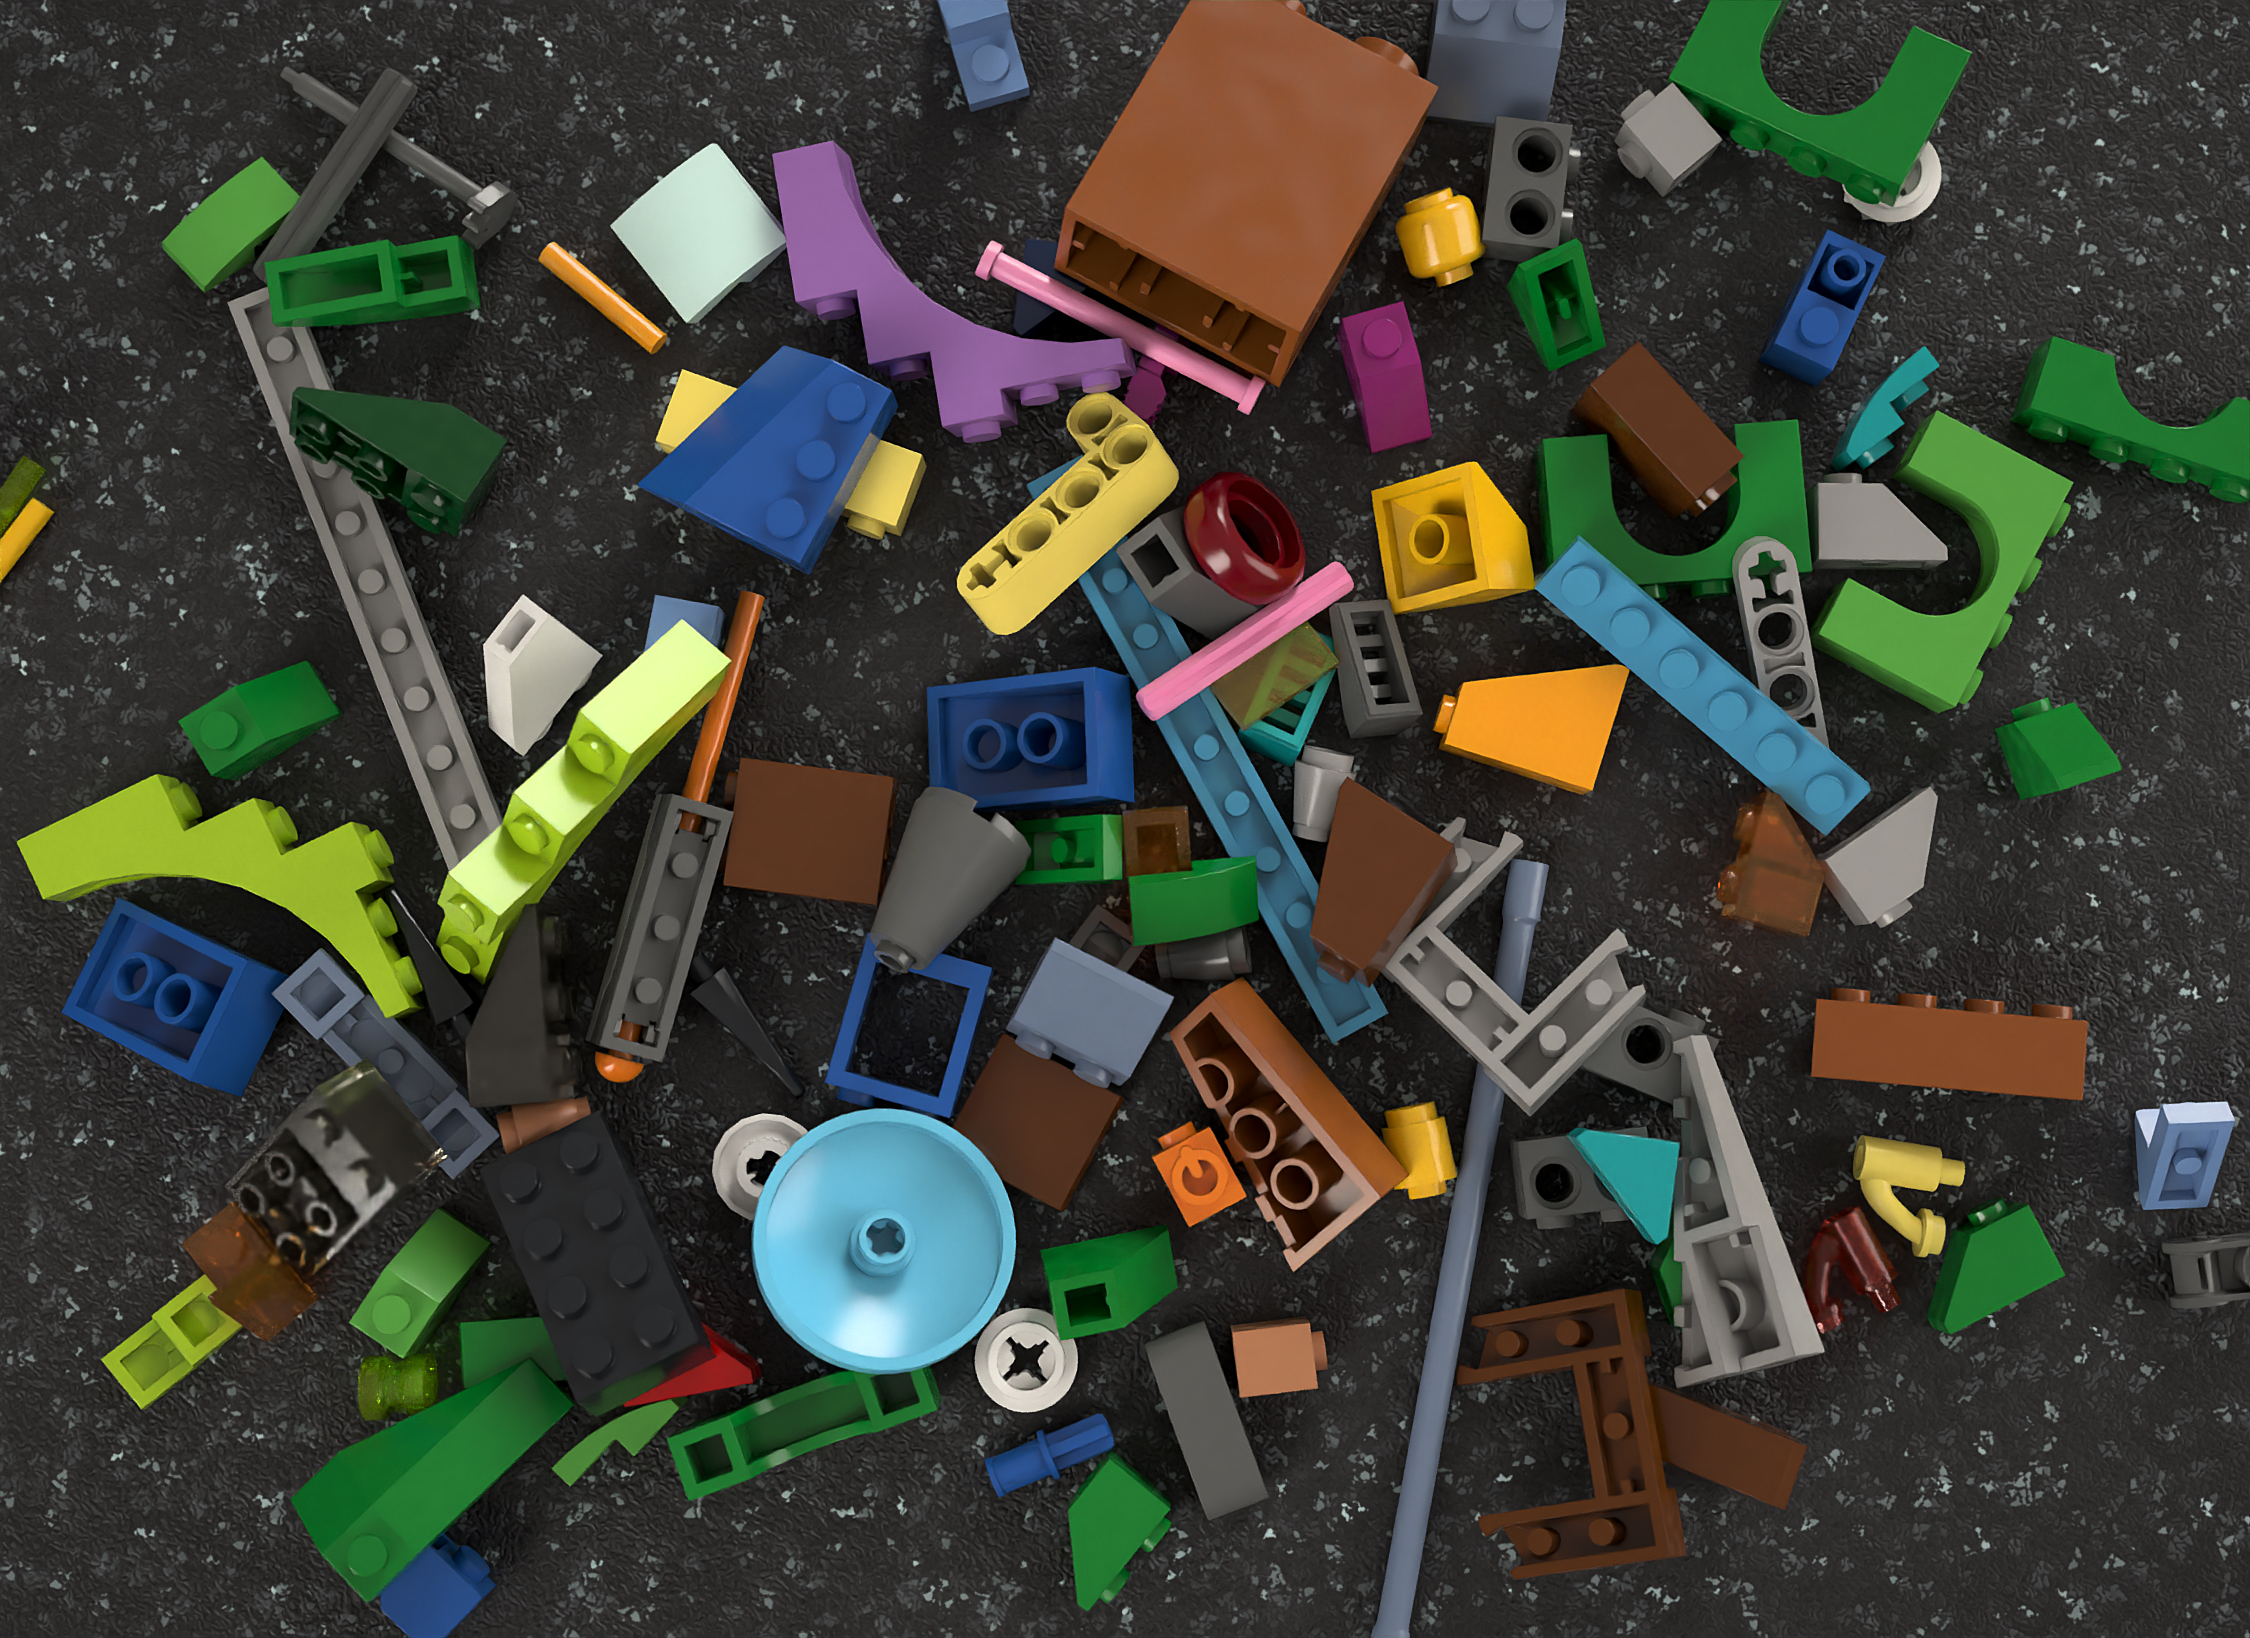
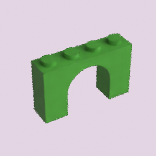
[1809,410,2074,713]

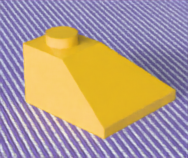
[1371,462,1535,615]

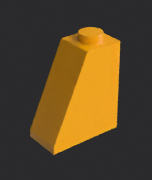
[1432,664,1630,795]

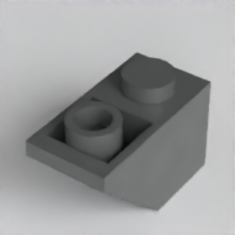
[1115,505,1265,641]

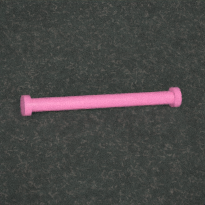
[975,240,1266,415]

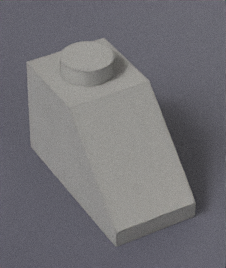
[1805,473,1948,570]
[1811,787,1938,928]

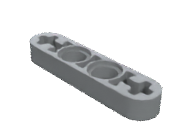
[1732,536,1829,749]

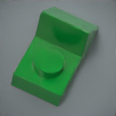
[1015,814,1122,885]

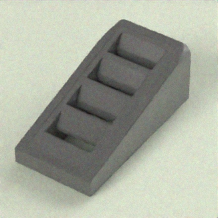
[1329,599,1423,738]

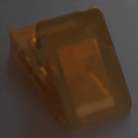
[1122,805,1191,937]
[182,1201,319,1342]

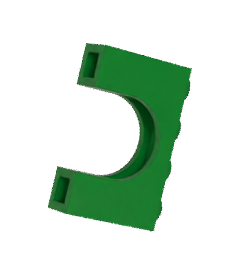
[1667,0,1972,207]
[1534,419,1812,602]

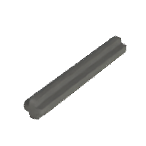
[253,68,417,284]

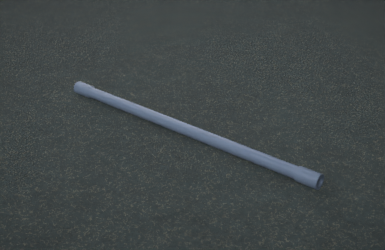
[1371,859,1549,1638]

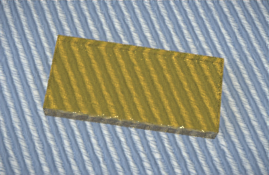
[1210,621,1340,731]

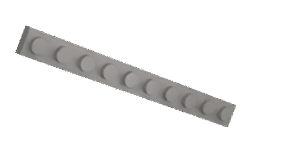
[227,286,503,872]

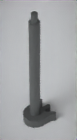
[281,67,517,250]

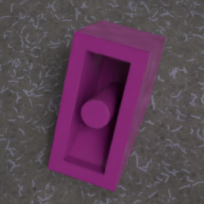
[1337,301,1432,455]

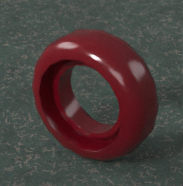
[1183,471,1306,605]

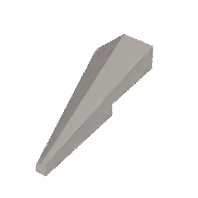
[1673,1035,1825,1388]

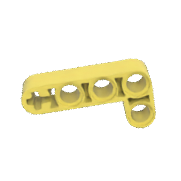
[957,392,1179,635]

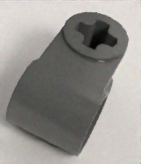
[2161,1232,2250,1309]

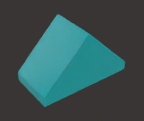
[1566,1127,1680,1245]

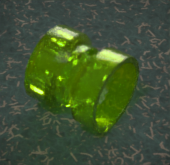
[358,1353,438,1421]

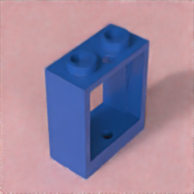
[825,933,995,1120]

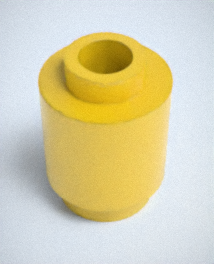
[1381,1101,1457,1199]

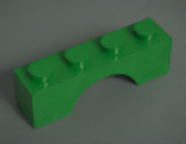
[2011,336,2250,503]
[667,1366,942,1501]

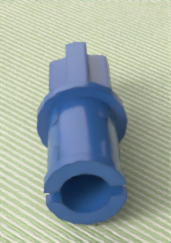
[984,1413,1115,1498]

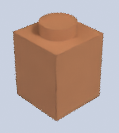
[1230,1316,1328,1398]

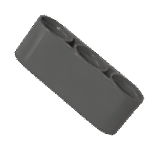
[1144,1321,1269,1521]

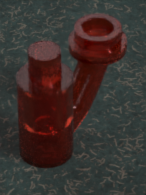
[1805,1205,1902,1335]

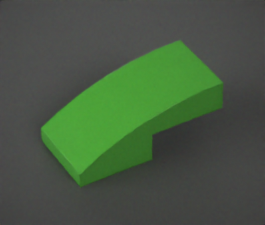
[162,157,300,293]
[551,1396,689,1486]

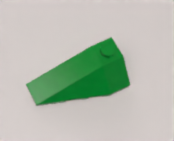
[290,1357,576,1603]

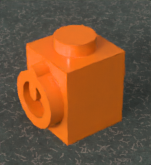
[1152,1120,1247,1227]

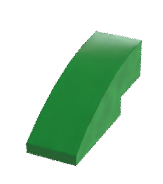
[264,235,481,327]

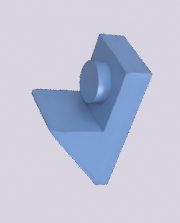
[937,0,1030,112]
[2134,1101,2235,1210]

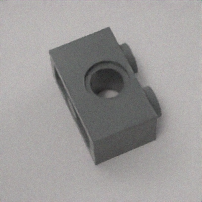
[1579,989,1719,1107]

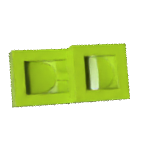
[101,1274,246,1410]

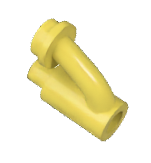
[1853,1135,1965,1258]

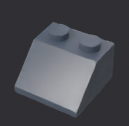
[1424,0,1567,128]
[1005,938,1174,1088]

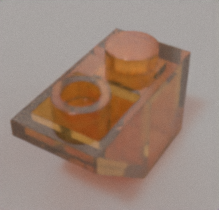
[1717,791,1825,938]

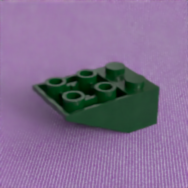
[289,386,507,538]

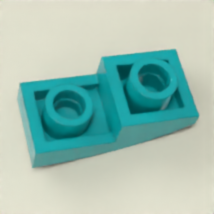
[1831,346,1940,472]

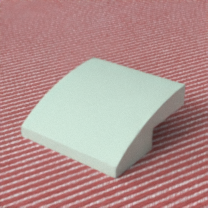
[610,143,787,323]

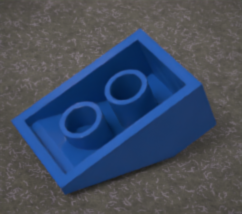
[927,667,1135,813]
[61,897,290,1097]

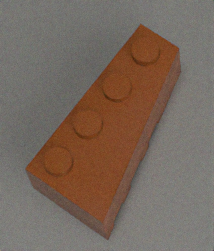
[1169,976,1409,1272]
[1811,988,2088,1100]

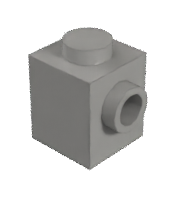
[1614,82,1722,197]

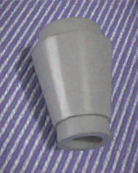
[1292,745,1357,842]

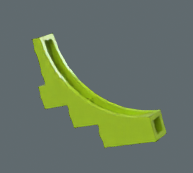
[435,619,731,985]
[16,774,425,1019]

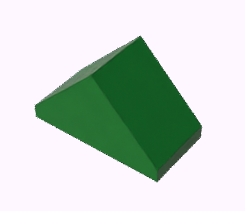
[1507,238,1606,372]

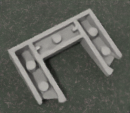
[1381,817,1646,1117]

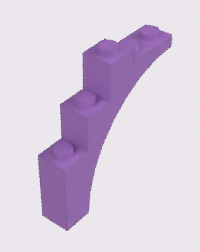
[772,140,1137,443]

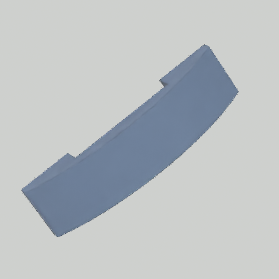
[271,948,501,1179]

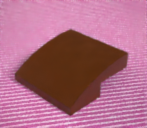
[952,1033,1124,1212]

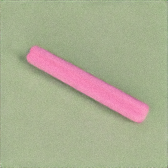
[1136,562,1354,721]

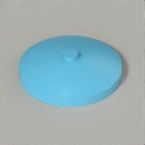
[751,1109,1016,1374]

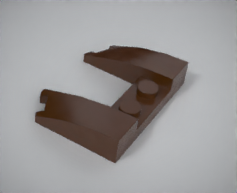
[1456,1288,1687,1579]

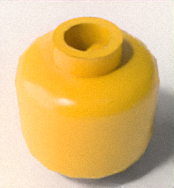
[1395,187,1486,287]

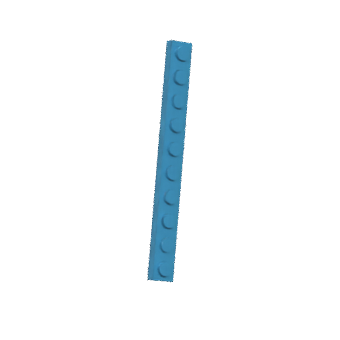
[1027,455,1388,1044]

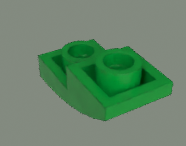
[1128,856,1259,946]
[458,1316,567,1388]

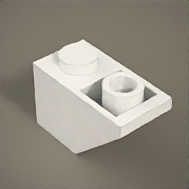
[483,595,603,756]

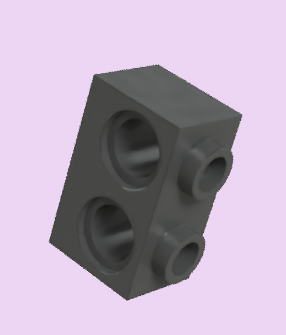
[1479,116,1580,262]
[1509,1124,1648,1229]

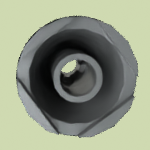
[869,786,1031,973]

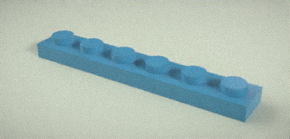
[1535,535,1871,836]

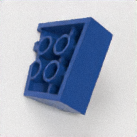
[637,345,898,575]

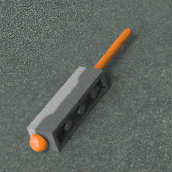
[585,591,765,1083]

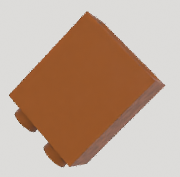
[1054,0,1439,387]

